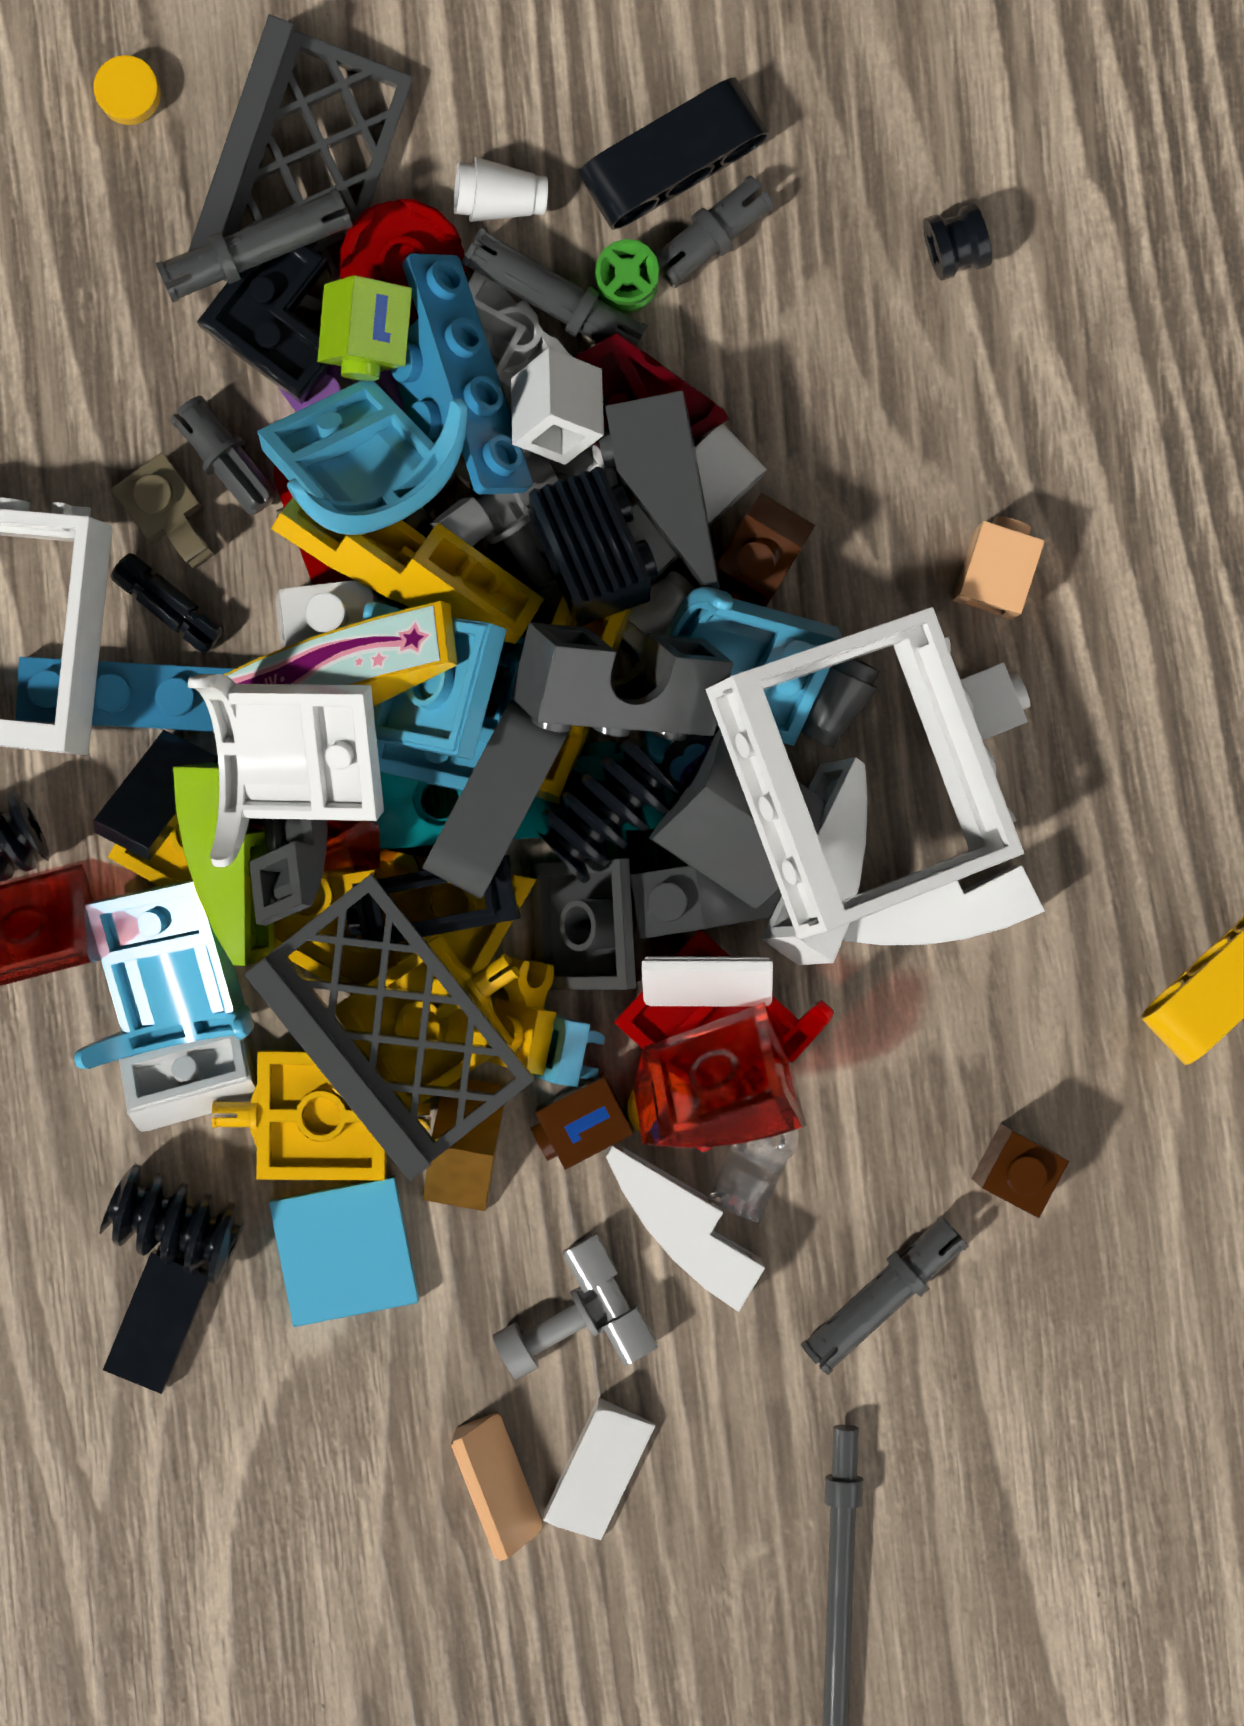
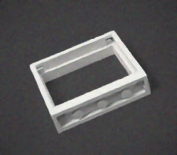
[0,497,113,756]
[705,607,1024,939]

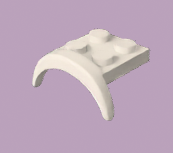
[188,674,384,867]

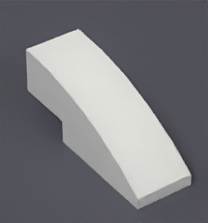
[761,757,868,965]
[843,865,1045,945]
[606,1143,765,1312]

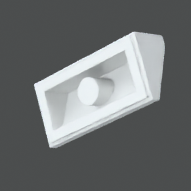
[642,956,773,1007]
[119,1036,257,1132]
[543,1397,655,1540]

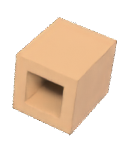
[952,516,1045,620]

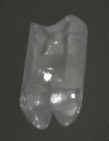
[708,1107,799,1224]

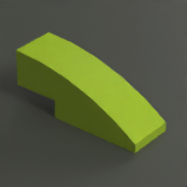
[173,763,275,966]

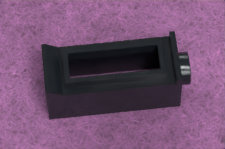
[347,855,521,948]

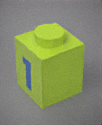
[317,275,412,381]

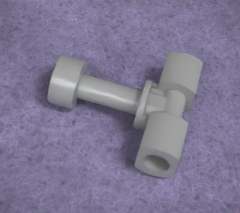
[428,451,563,619]
[492,1232,658,1380]

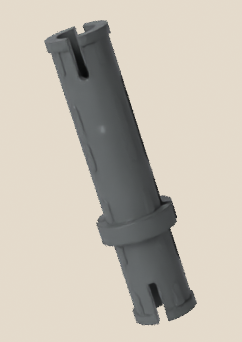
[156,188,353,303]
[462,228,648,346]
[801,1215,969,1375]

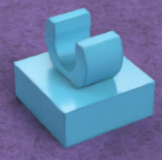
[532,1014,605,1087]

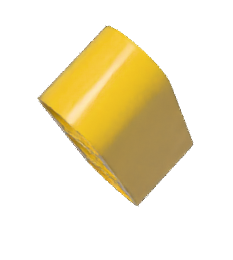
[1141,916,1244,1065]

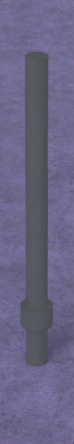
[823,1425,863,1726]

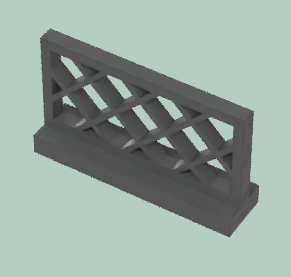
[188,14,413,316]
[243,873,535,1181]

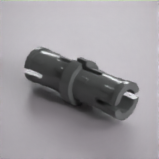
[653,175,774,288]

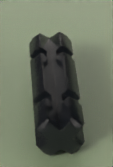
[110,553,224,653]

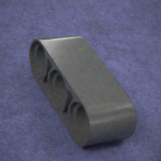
[422,699,569,899]

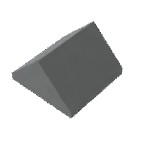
[649,729,825,909]
[530,858,636,990]

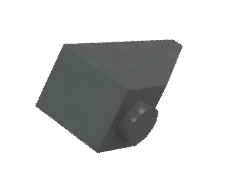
[599,390,721,590]
[630,865,782,939]

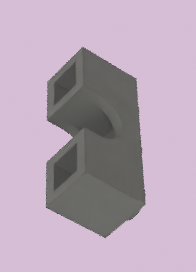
[511,622,733,741]

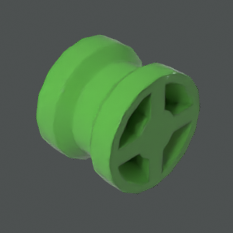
[595,239,660,314]

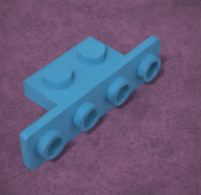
[390,253,533,494]

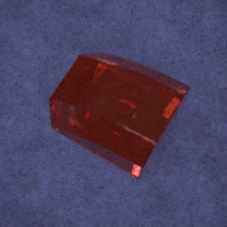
[634,1002,807,1148]

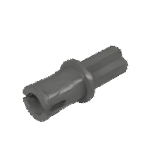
[171,396,276,515]

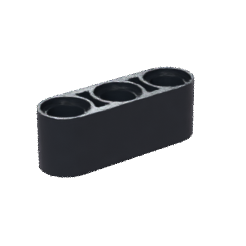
[578,77,769,230]

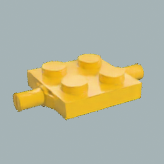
[326,934,520,1110]
[211,1050,431,1181]

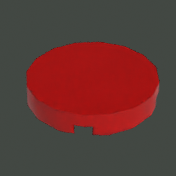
[339,199,466,327]

